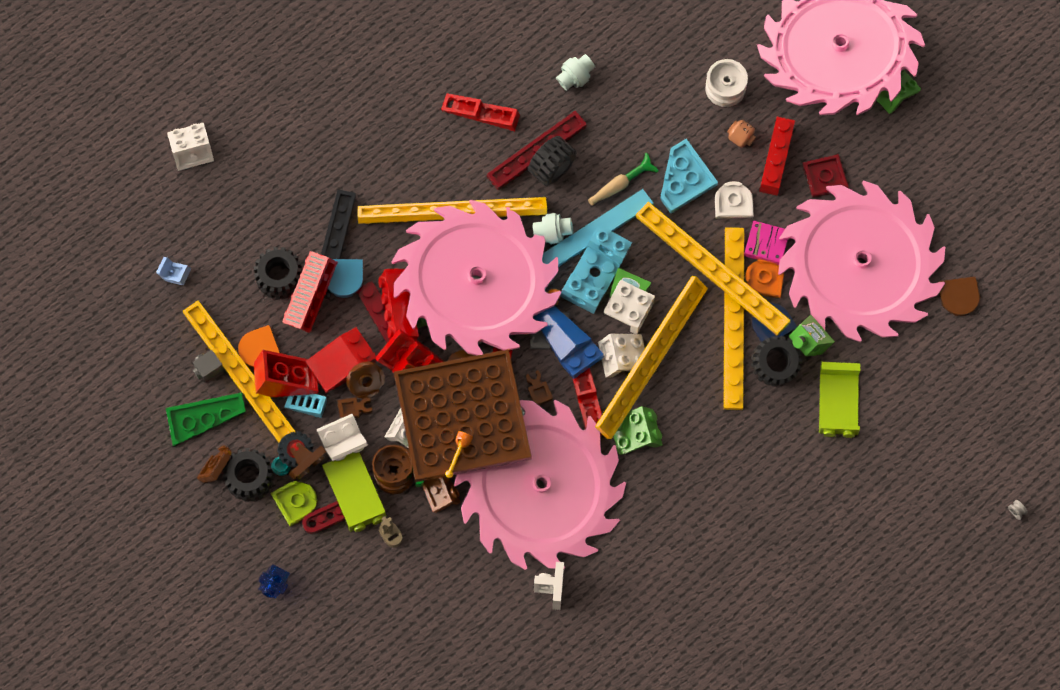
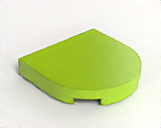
[271,481,317,527]

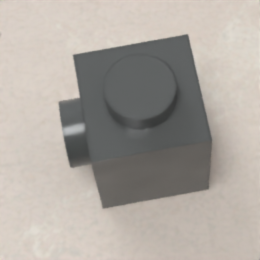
[192,350,224,382]

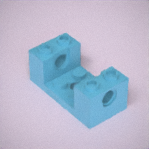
[560,224,632,314]

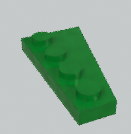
[165,392,246,446]

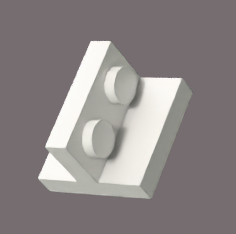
[534,562,564,610]

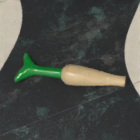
[588,153,658,205]

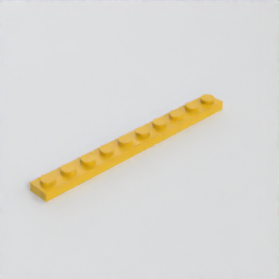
[358,197,547,224]
[636,202,790,336]
[723,227,744,410]
[595,276,708,439]
[183,301,295,443]

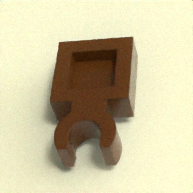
[526,370,553,406]
[338,397,373,419]

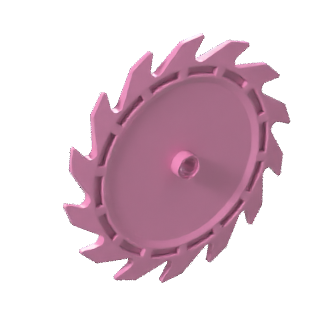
[757,0,925,115]
[778,181,945,342]
[392,200,561,356]
[454,400,626,570]

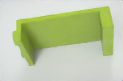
[819,362,860,438]
[322,452,386,532]

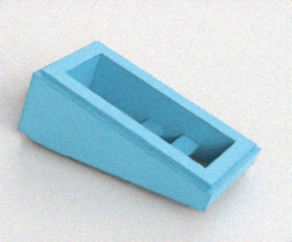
[284,394,327,418]

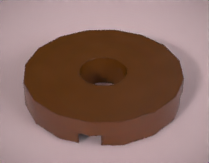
[347,361,385,399]

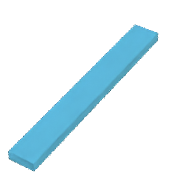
[542,189,654,267]

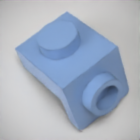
[157,257,191,285]

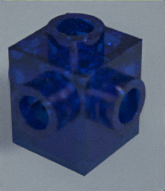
[258,564,290,598]

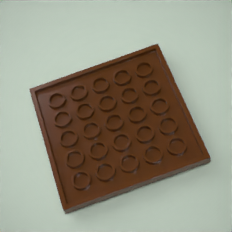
[394,350,532,482]

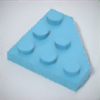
[660,139,718,213]

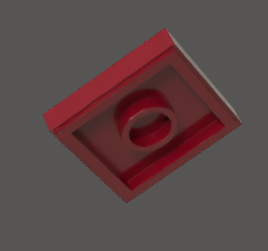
[802,154,849,198]

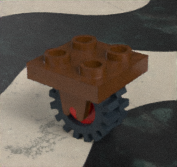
[277,431,326,480]

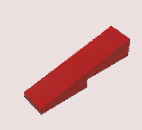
[441,94,520,131]
[572,368,602,436]

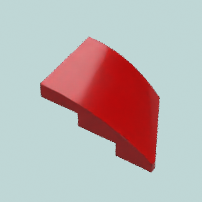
[375,329,444,373]

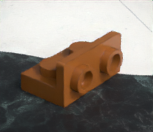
[422,477,460,513]

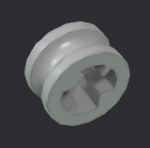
[1008,500,1028,520]

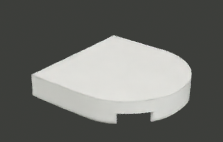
[715,181,754,219]

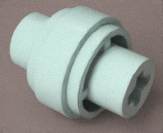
[556,54,595,91]
[533,213,573,244]

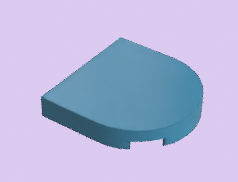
[328,259,363,298]

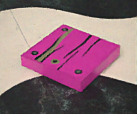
[744,221,788,265]

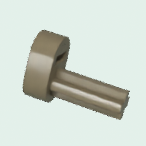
[379,516,402,547]

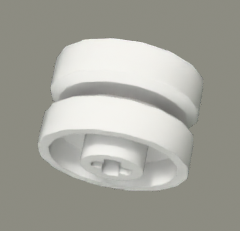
[705,59,748,107]

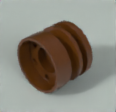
[372,444,414,495]

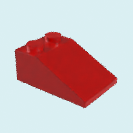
[305,327,376,393]
[254,350,318,397]

